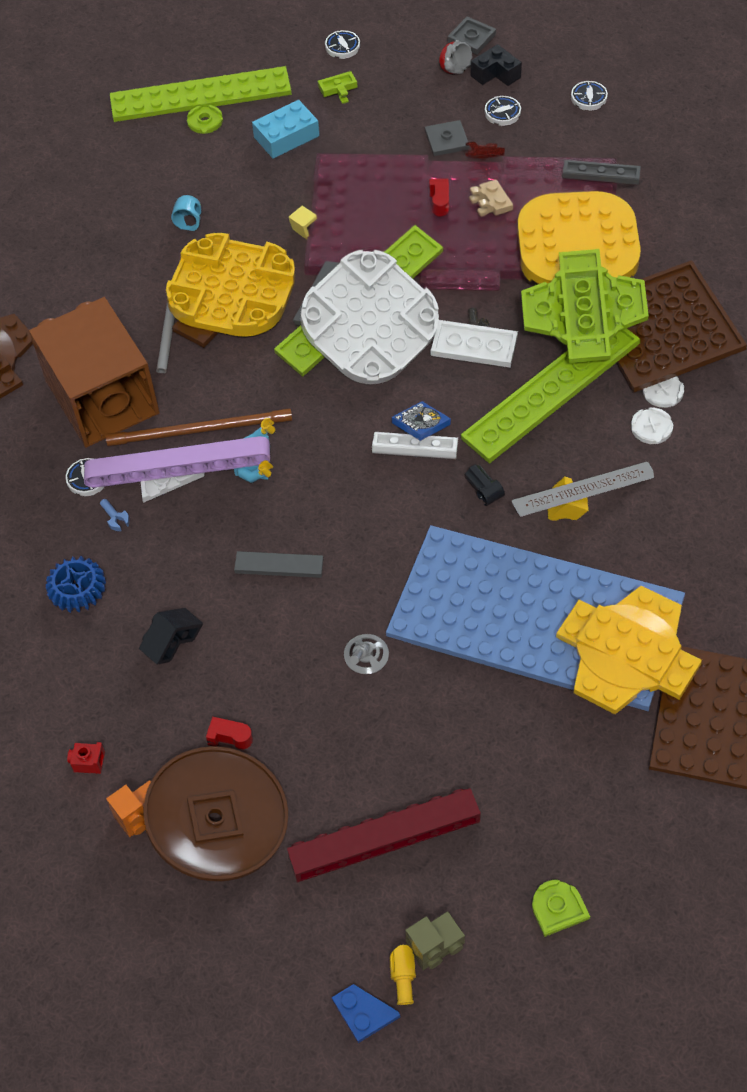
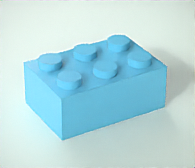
[252,100,319,158]

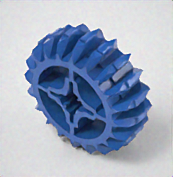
[46,556,106,613]

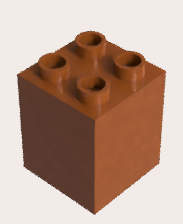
[29,297,160,448]

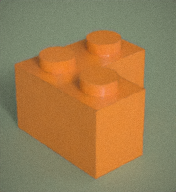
[106,780,151,837]

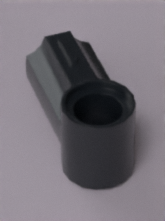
[465,464,505,506]

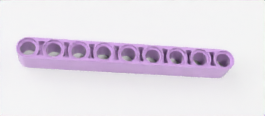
[84,437,270,488]

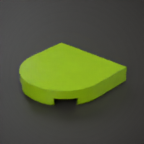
[532,880,590,937]

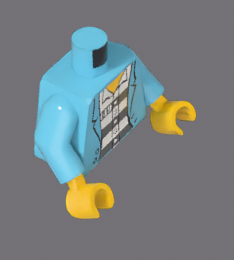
[234,418,275,483]

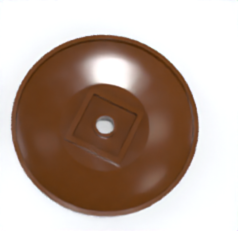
[143,746,288,881]

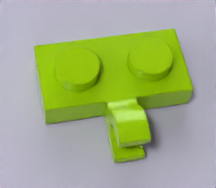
[318,71,358,104]

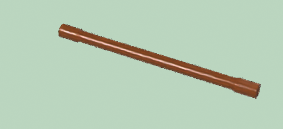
[106,408,292,446]

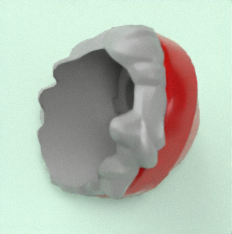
[439,40,472,74]

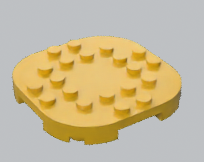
[517,191,641,284]
[166,233,295,336]

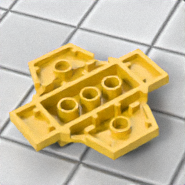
[556,586,702,714]

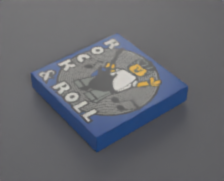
[392,401,451,441]

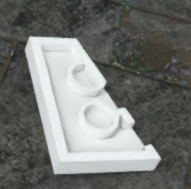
[141,473,204,503]

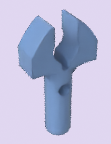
[100,499,130,531]

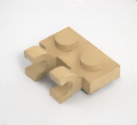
[469,180,513,217]

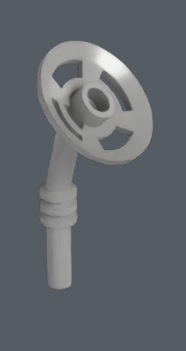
[344,634,389,674]

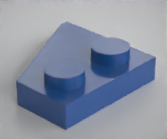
[332,984,400,1043]

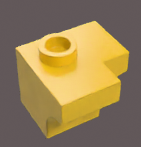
[548,477,589,521]

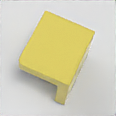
[289,206,317,239]

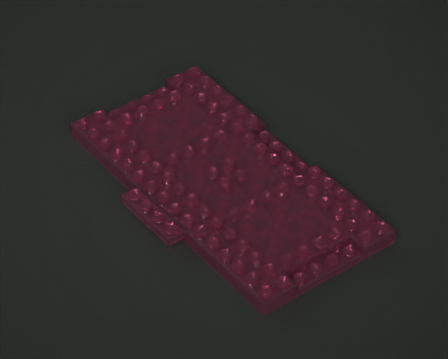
[304,153,617,290]

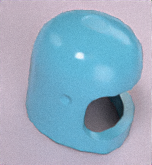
[171,195,201,231]

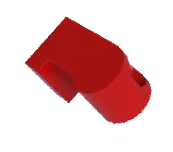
[429,179,449,216]
[206,717,253,749]

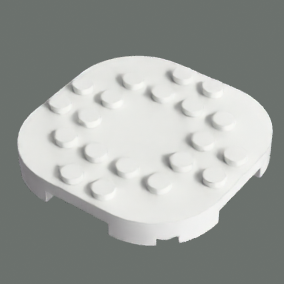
[301,250,439,384]

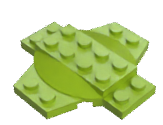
[521,249,648,363]

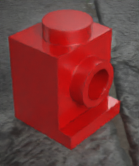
[67,742,105,774]

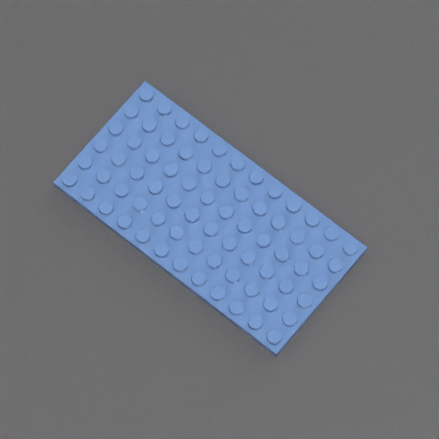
[386,525,685,711]

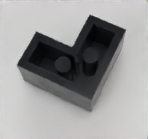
[471,44,522,86]
[139,608,203,665]

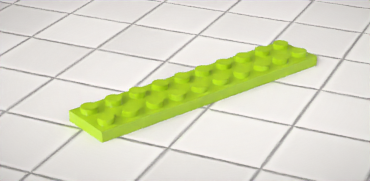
[110,66,292,122]
[274,225,443,377]
[461,328,640,464]

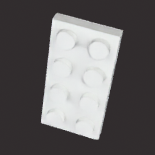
[431,320,518,368]

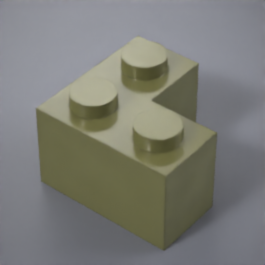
[405,911,465,970]

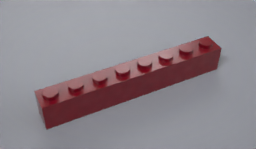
[287,788,481,883]

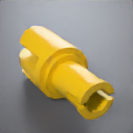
[389,945,416,1005]

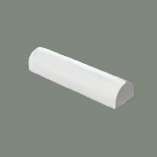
[372,432,458,459]

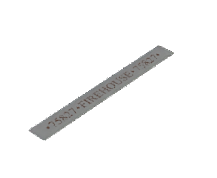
[512,462,654,516]

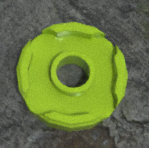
[187,105,223,134]

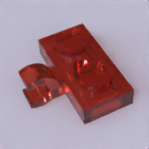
[465,141,505,159]

